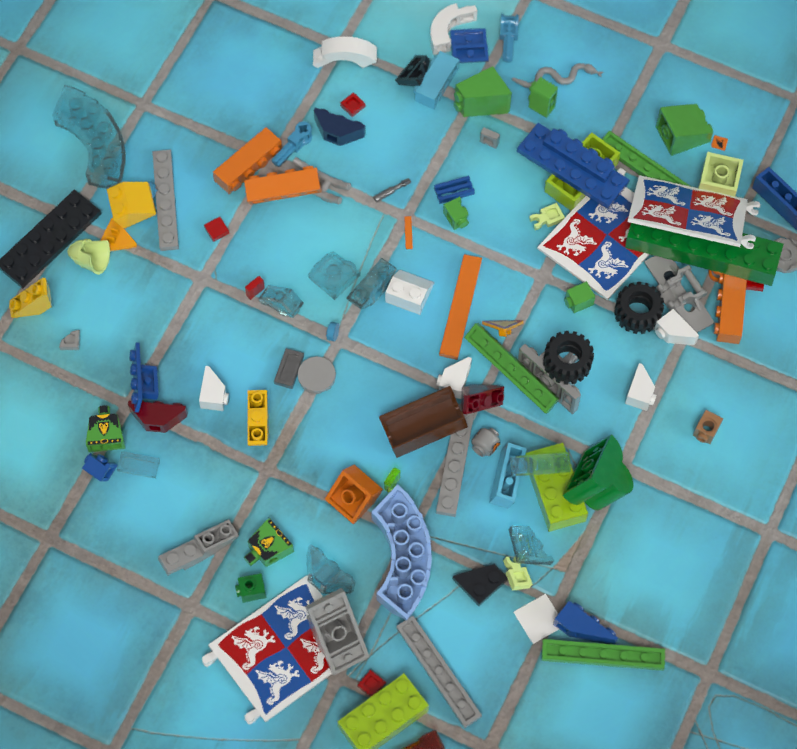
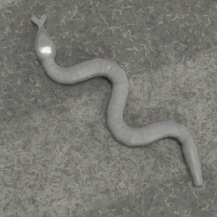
[512,63,603,88]

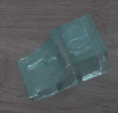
[258,285,304,318]

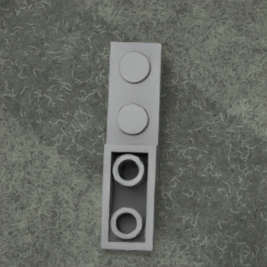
[158,520,239,576]

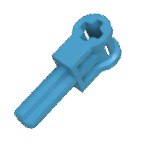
[500,14,519,62]
[272,122,312,167]

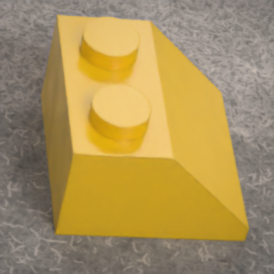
[107,182,157,229]

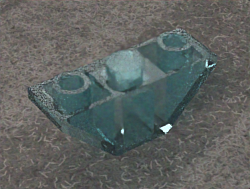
[346,258,396,310]
[510,452,571,476]
[306,544,356,594]

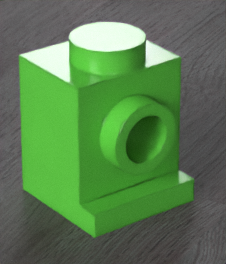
[443,197,469,230]

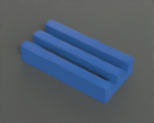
[434,176,475,204]

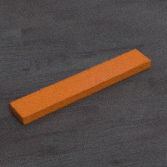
[439,254,482,360]

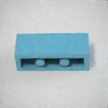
[414,51,459,109]
[489,442,527,509]

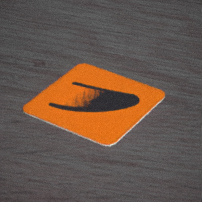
[711,135,728,151]

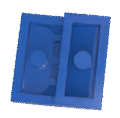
[450,28,489,63]

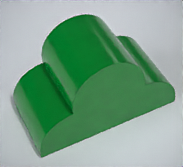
[562,434,633,511]

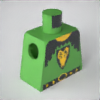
[86,405,126,452]
[244,518,294,567]

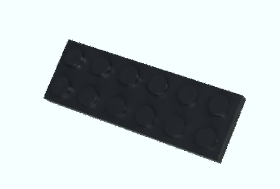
[0,189,101,289]

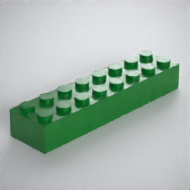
[625,223,784,286]

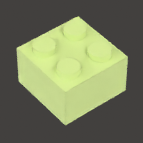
[699,152,744,196]

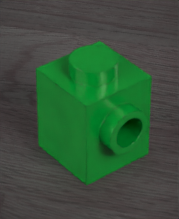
[235,573,266,603]

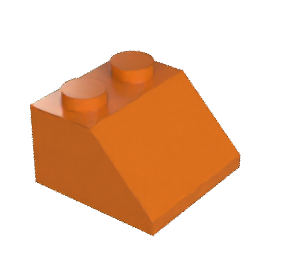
[325,465,383,524]

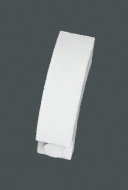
[430,3,477,55]
[313,36,377,68]

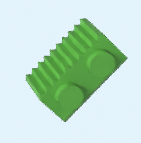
[528,77,558,118]

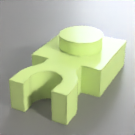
[529,203,565,231]
[503,555,532,591]

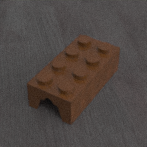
[379,386,468,458]

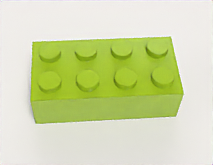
[544,132,620,211]
[524,443,588,532]
[337,673,429,749]

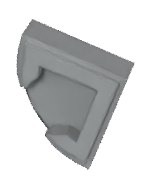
[59,330,80,350]

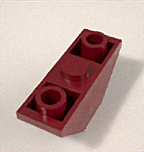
[461,384,504,415]
[128,400,188,433]

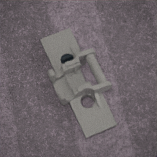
[644,256,715,333]

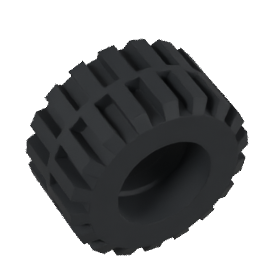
[614,282,664,334]
[543,331,594,385]

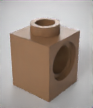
[693,410,723,444]

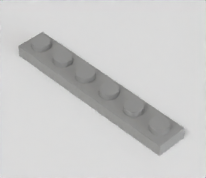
[152,150,179,251]
[436,404,475,517]
[396,616,482,728]

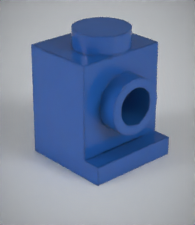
[82,453,118,481]

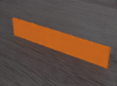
[404,216,413,249]

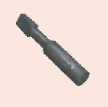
[373,178,411,203]

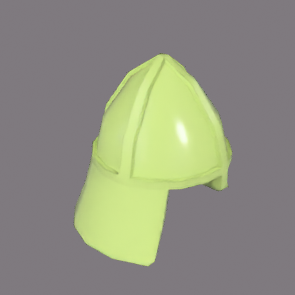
[67,239,110,275]

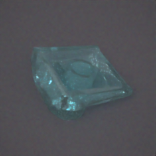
[308,251,360,300]

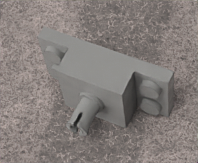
[518,344,581,415]
[305,588,370,675]

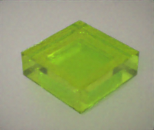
[384,467,400,493]

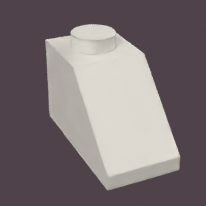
[654,309,699,345]
[436,357,472,399]
[625,363,657,411]
[199,366,229,411]

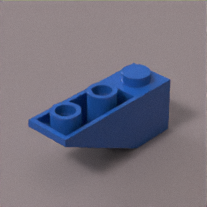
[553,601,618,645]

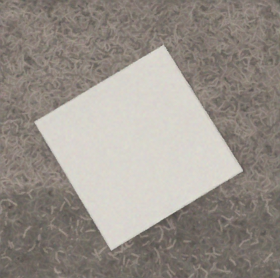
[513,594,559,644]

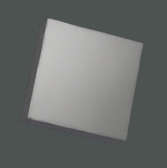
[480,127,500,148]

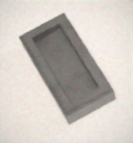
[274,348,304,389]

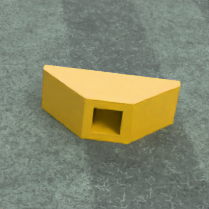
[9,277,52,318]
[248,390,268,446]

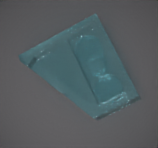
[508,525,554,565]

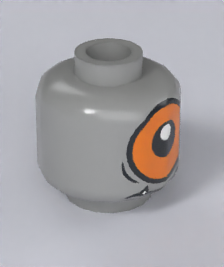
[471,428,500,457]

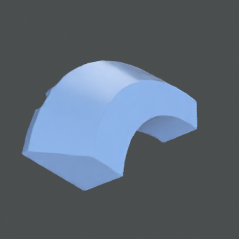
[371,484,432,620]

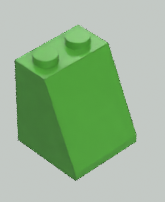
[453,66,512,117]
[656,104,713,156]

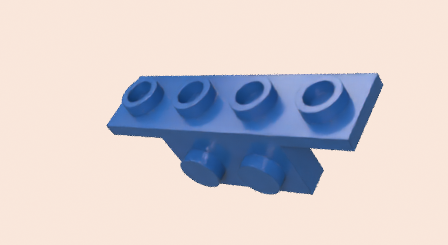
[129,342,159,413]

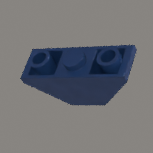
[314,108,366,146]

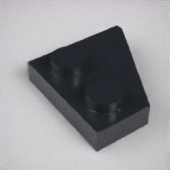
[395,55,430,86]
[452,564,508,606]

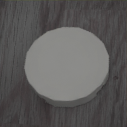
[774,238,797,273]
[297,356,336,394]

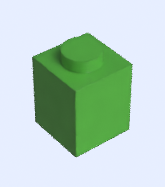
[564,282,595,313]

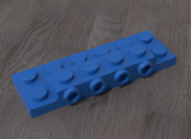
[517,123,630,209]

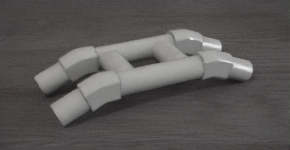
[292,157,351,204]

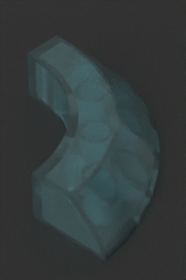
[52,85,126,189]

